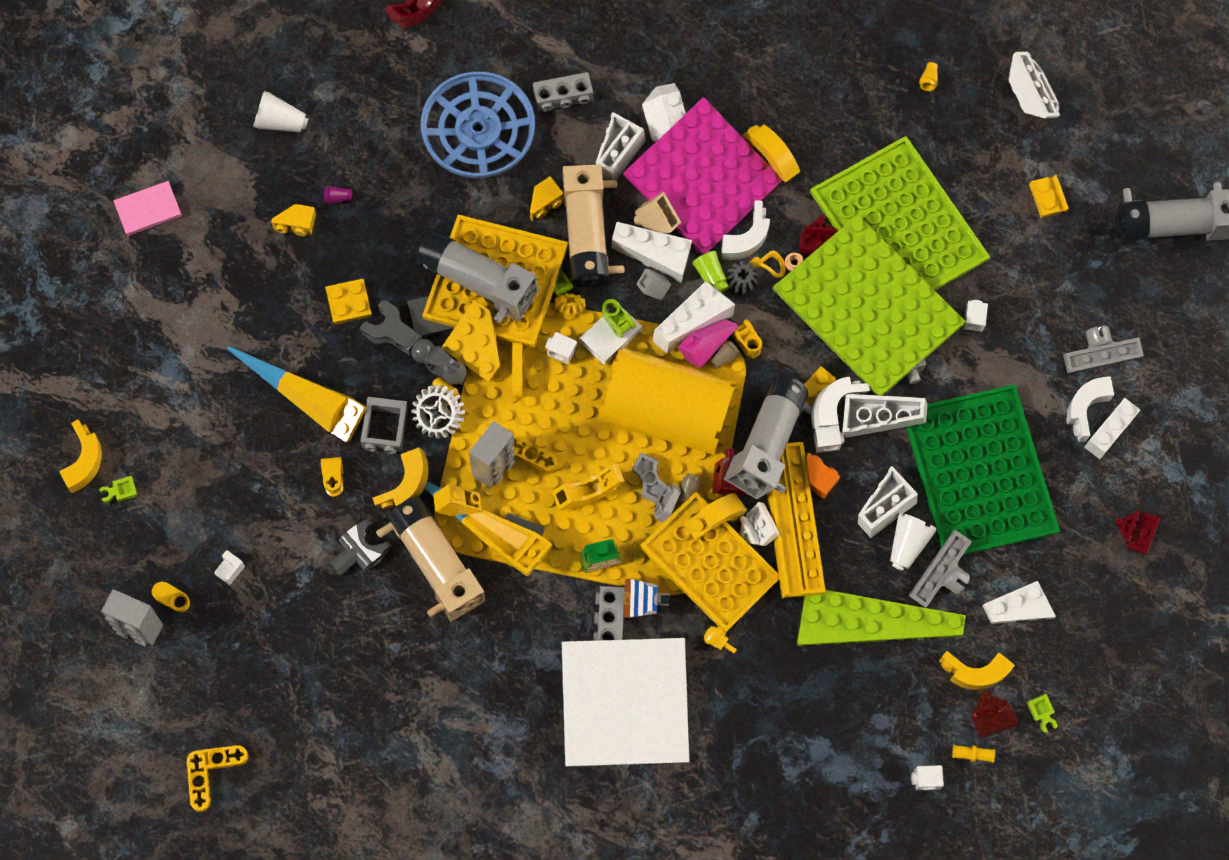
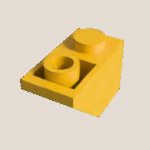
[530,176,564,222]
[272,204,316,237]
[434,484,482,516]

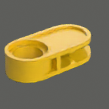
[152,582,190,613]

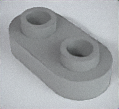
[654,484,681,523]

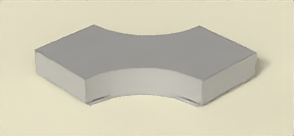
[632,452,667,505]

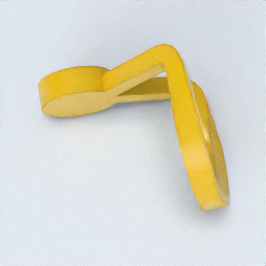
[750,251,786,278]

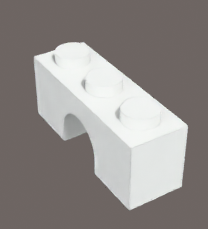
[1085,398,1140,459]

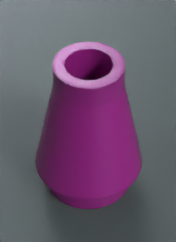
[323,186,352,205]

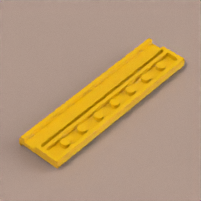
[767,442,826,599]

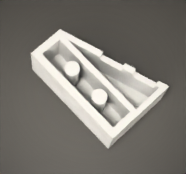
[596,112,646,180]
[858,466,918,538]

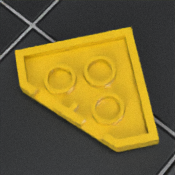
[441,300,501,382]

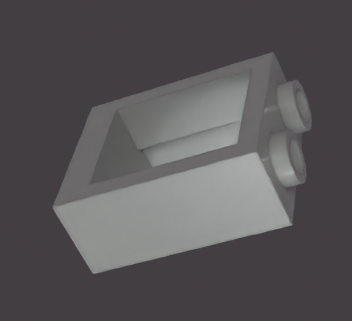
[361,397,408,454]

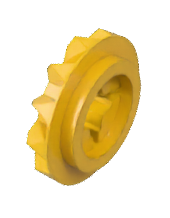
[555,293,586,315]

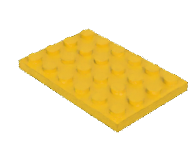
[639,492,779,632]

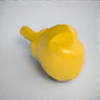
[704,626,737,653]

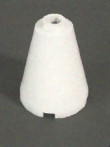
[253,91,308,132]
[890,513,937,571]

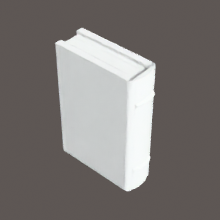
[579,308,642,366]

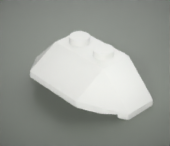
[1009,52,1060,118]
[642,83,686,142]

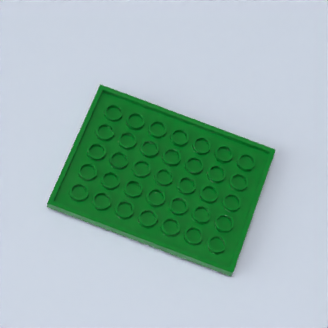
[906,385,1060,556]

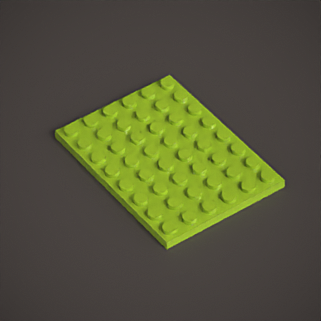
[810,136,990,291]
[773,215,966,396]

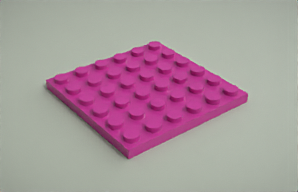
[623,97,782,256]

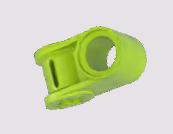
[602,299,636,338]

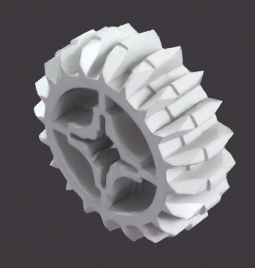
[411,385,465,438]

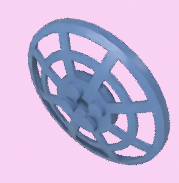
[421,72,535,178]

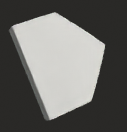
[740,502,780,546]

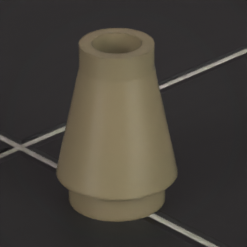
[710,341,740,369]
[678,473,701,503]

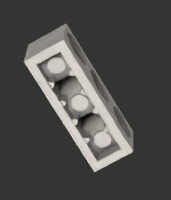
[533,72,593,111]
[594,586,625,641]

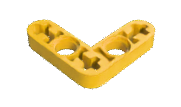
[187,746,248,812]

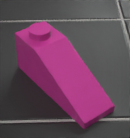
[678,319,738,368]

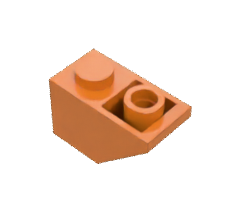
[806,453,840,500]

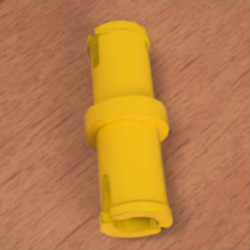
[952,745,995,763]

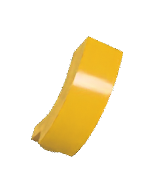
[742,125,800,182]
[59,420,102,493]
[373,448,428,509]
[552,463,624,510]
[684,493,748,540]
[939,651,1015,690]

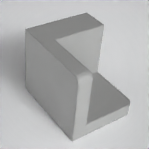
[636,268,671,300]

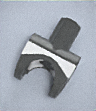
[329,519,392,576]

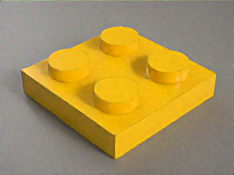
[325,279,372,325]

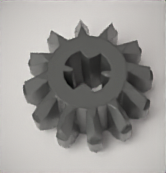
[727,261,759,294]

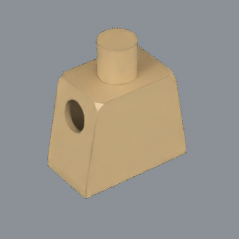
[634,191,681,233]

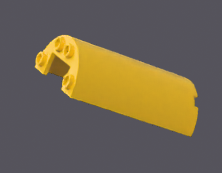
[599,348,737,455]

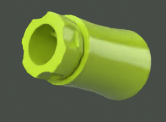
[692,251,730,293]

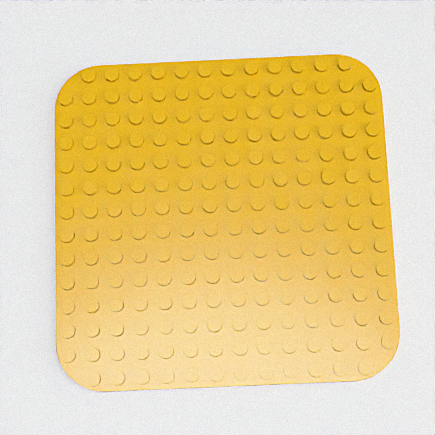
[434,303,746,596]

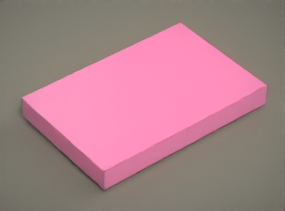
[114,181,182,236]

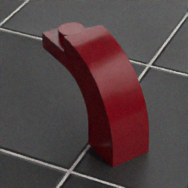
[385,0,443,28]

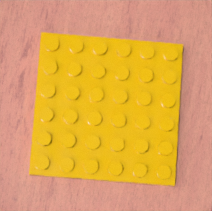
[422,215,569,348]

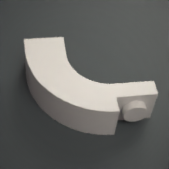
[722,201,770,260]
[1067,376,1114,442]
[811,377,870,429]

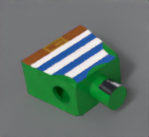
[580,539,622,573]

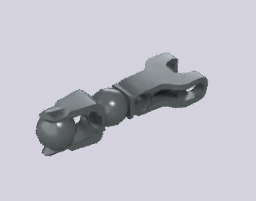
[359,300,467,385]

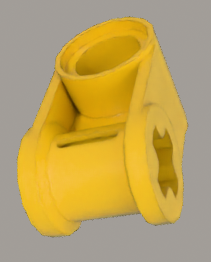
[731,319,762,359]
[321,457,344,497]

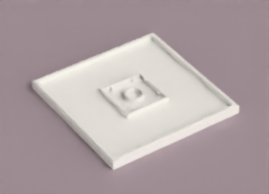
[562,638,689,766]

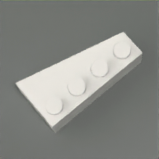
[612,222,692,283]
[653,281,735,353]
[843,394,927,438]

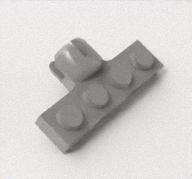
[1063,325,1144,373]
[909,530,972,607]

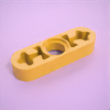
[512,342,522,397]
[513,435,557,473]

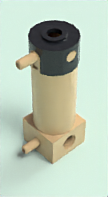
[563,164,624,287]
[376,496,485,622]

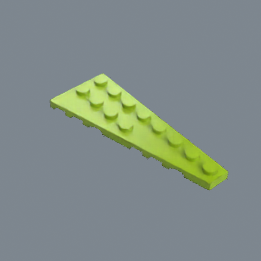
[797,590,966,646]

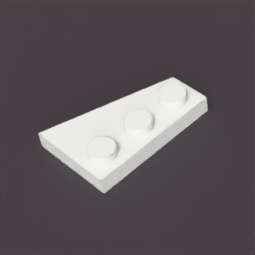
[983,581,1056,624]

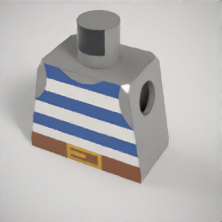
[624,579,669,618]

